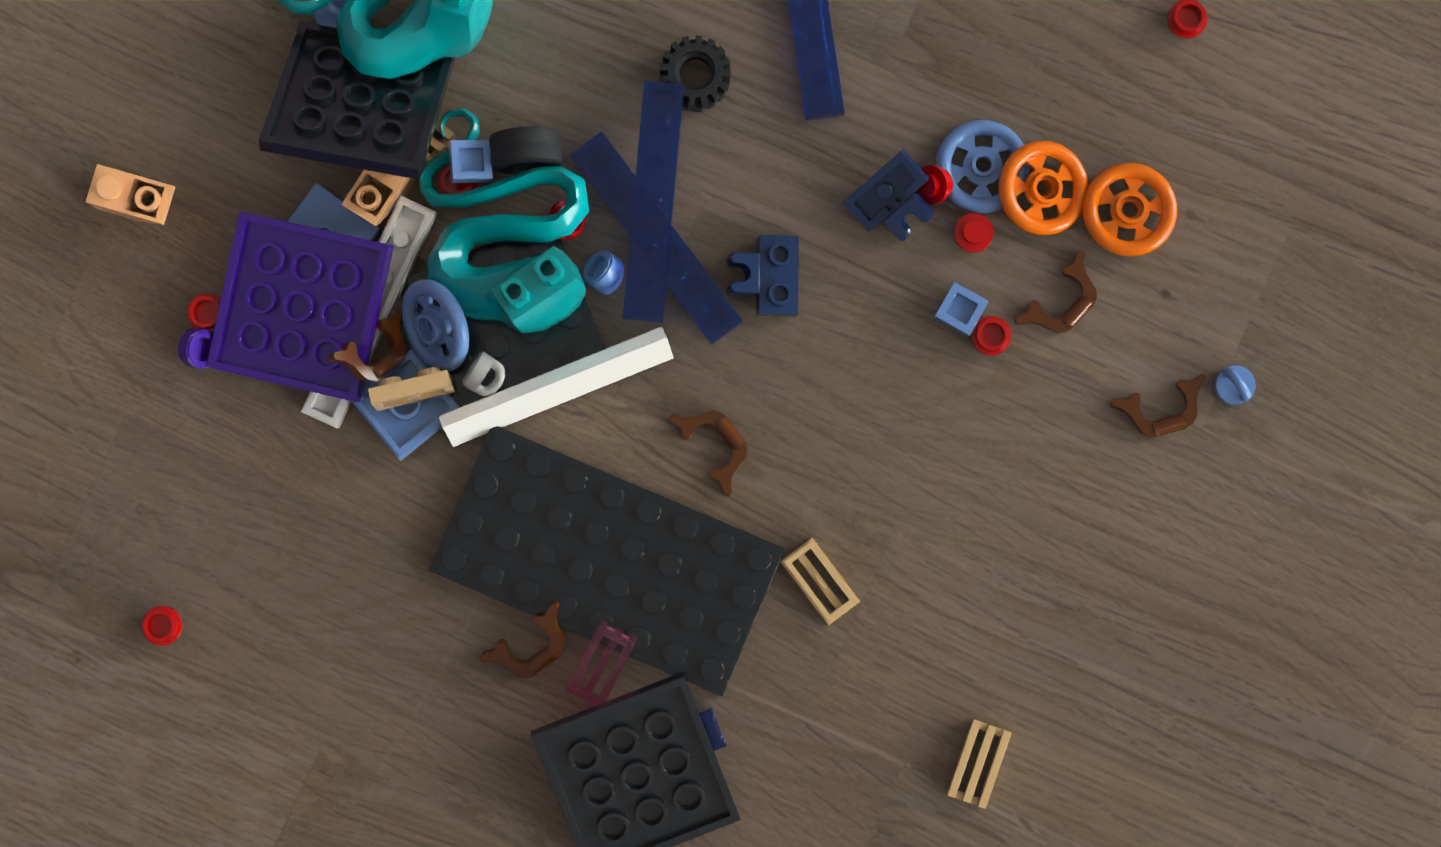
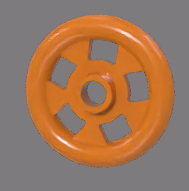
[998,141,1088,236]
[1082,163,1177,257]

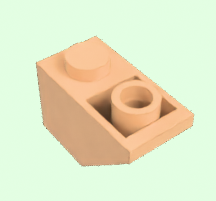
[85,164,175,225]
[341,170,417,227]

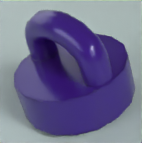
[178,328,213,369]

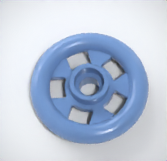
[935,120,1030,213]
[401,279,469,372]

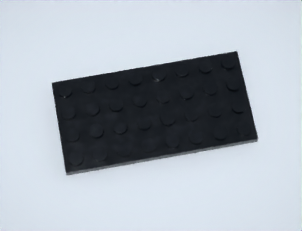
[429,426,785,696]

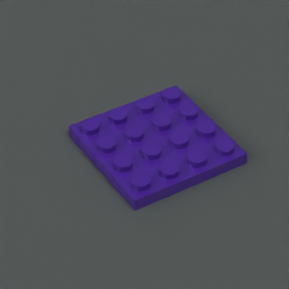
[206,211,394,402]

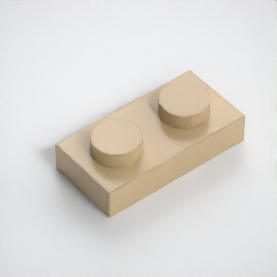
[368,367,455,411]

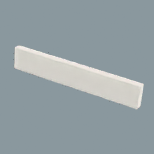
[301,195,438,428]
[439,327,674,447]

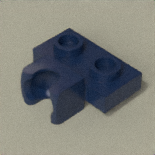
[842,149,934,241]
[726,235,799,317]

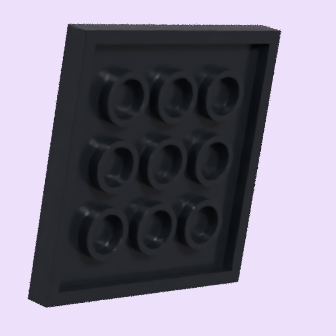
[259,21,455,180]
[406,239,605,407]
[531,672,741,847]

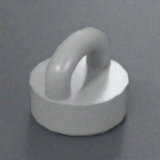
[461,351,505,396]

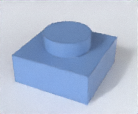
[448,140,493,183]
[934,282,989,337]

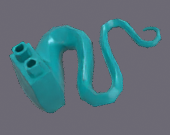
[277,0,493,79]
[419,108,589,333]

